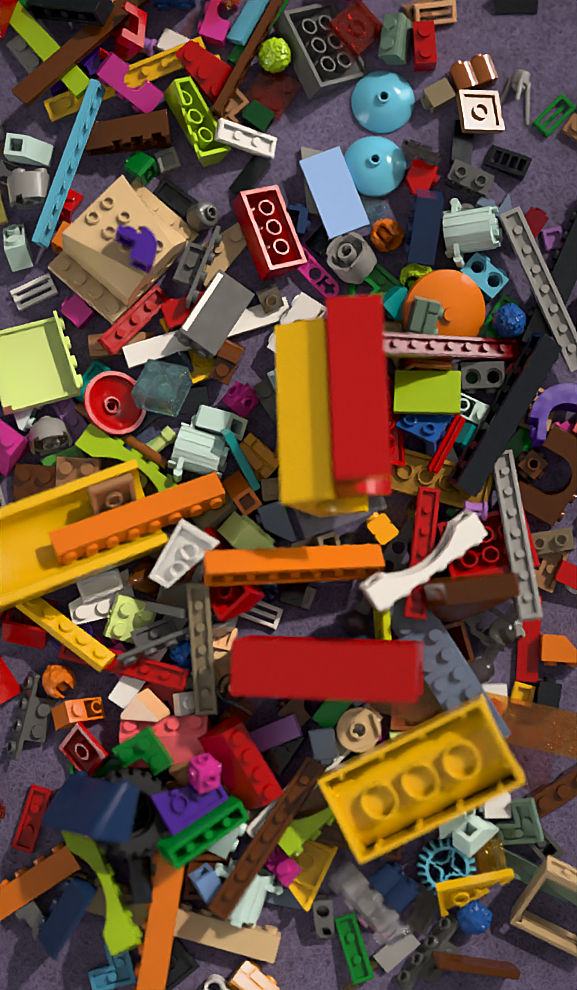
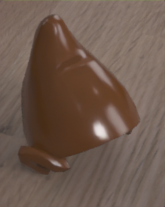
[127,555,160,599]

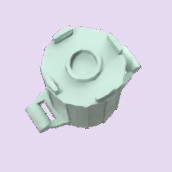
[443,198,502,268]
[168,415,229,482]
[215,858,283,927]

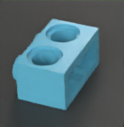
[459,252,509,303]

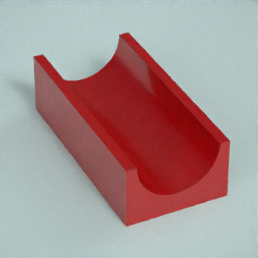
[326,294,392,498]
[231,635,424,703]

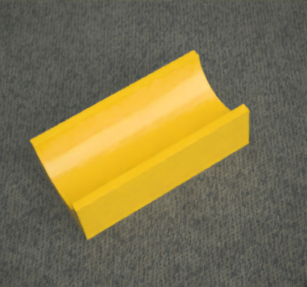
[274,316,369,518]
[0,459,169,612]
[318,693,525,864]

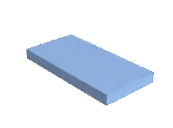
[299,146,370,241]

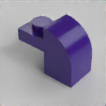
[115,224,157,274]

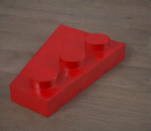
[174,39,247,105]

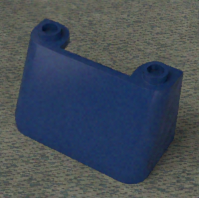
[41,770,140,843]

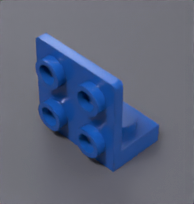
[396,414,454,457]

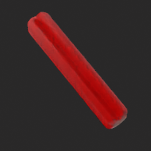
[427,415,466,474]

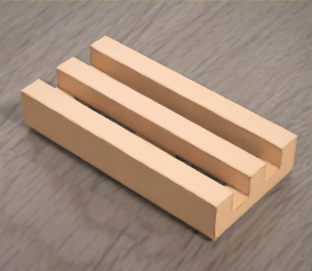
[413,0,457,25]

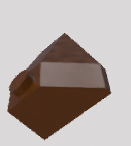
[423,572,520,622]

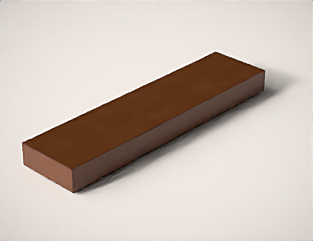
[430,951,521,980]

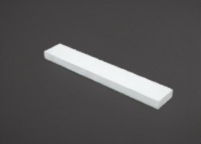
[108,615,188,709]

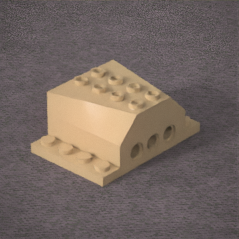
[48,174,199,325]

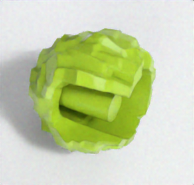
[258,37,291,73]
[399,263,432,287]

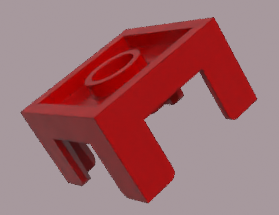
[98,1,147,62]

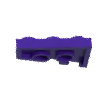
[149,784,229,835]

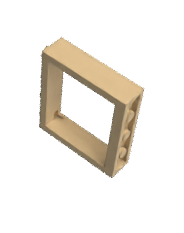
[510,855,577,957]

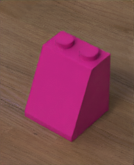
[0,418,30,477]

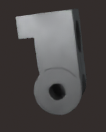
[312,893,335,939]
[14,897,49,941]

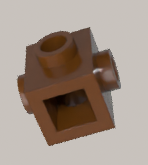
[515,449,548,481]

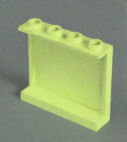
[0,310,84,415]

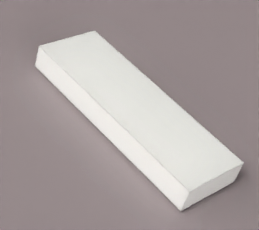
[214,118,277,160]

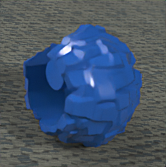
[491,303,526,338]
[169,639,192,671]
[456,900,492,935]

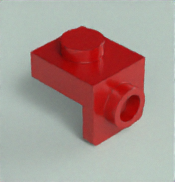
[58,189,84,223]

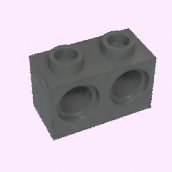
[444,159,495,200]
[458,361,505,395]

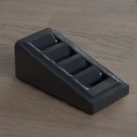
[483,144,532,181]

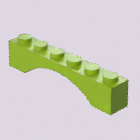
[75,423,177,492]
[278,752,363,858]
[61,831,142,957]

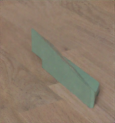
[497,846,577,906]

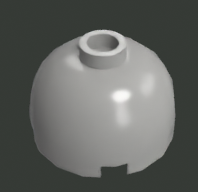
[28,416,73,456]

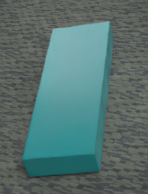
[221,427,260,491]

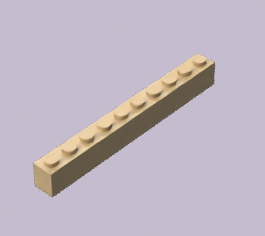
[67,872,281,964]

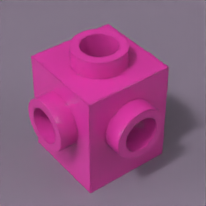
[221,381,260,419]
[187,753,221,794]

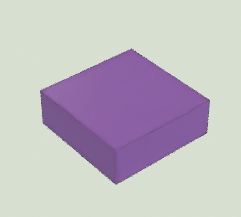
[540,226,564,251]

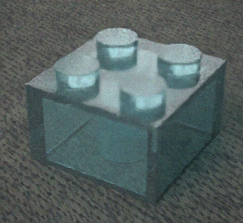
[131,359,193,417]

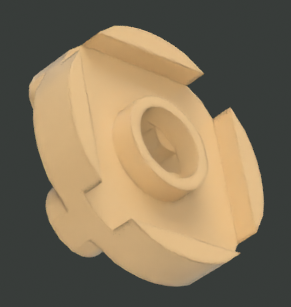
[336,707,381,752]

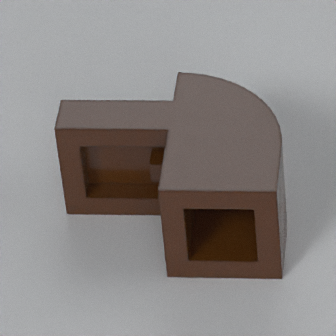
[208,339,246,386]

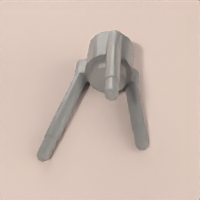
[499,69,531,126]

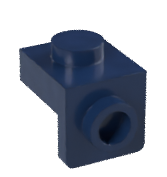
[287,203,311,238]

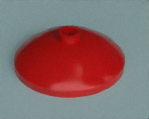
[83,371,146,435]

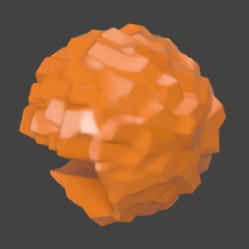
[370,218,404,252]
[42,664,77,698]

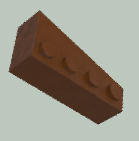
[85,109,172,156]

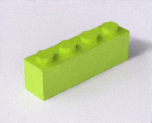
[163,76,232,167]

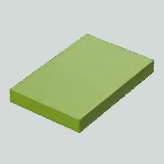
[394,370,461,415]

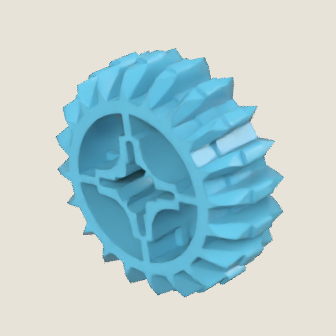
[416,836,476,895]

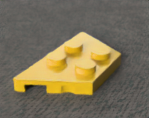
[288,841,338,912]

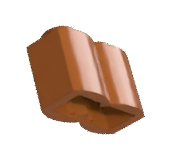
[448,54,498,94]

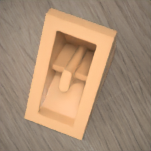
[120,688,170,722]

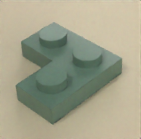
[495,798,544,845]

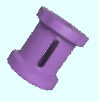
[140,38,158,57]
[463,500,488,521]

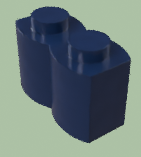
[368,861,420,914]

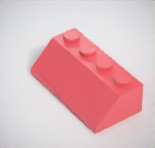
[119,715,212,769]

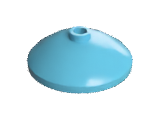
[351,70,415,133]
[344,136,406,197]

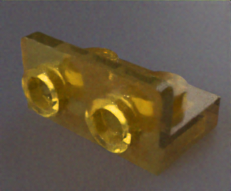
[476,835,510,885]

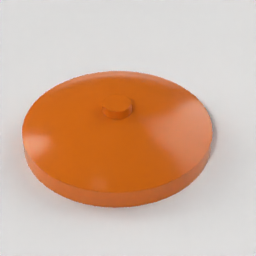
[402,269,485,337]

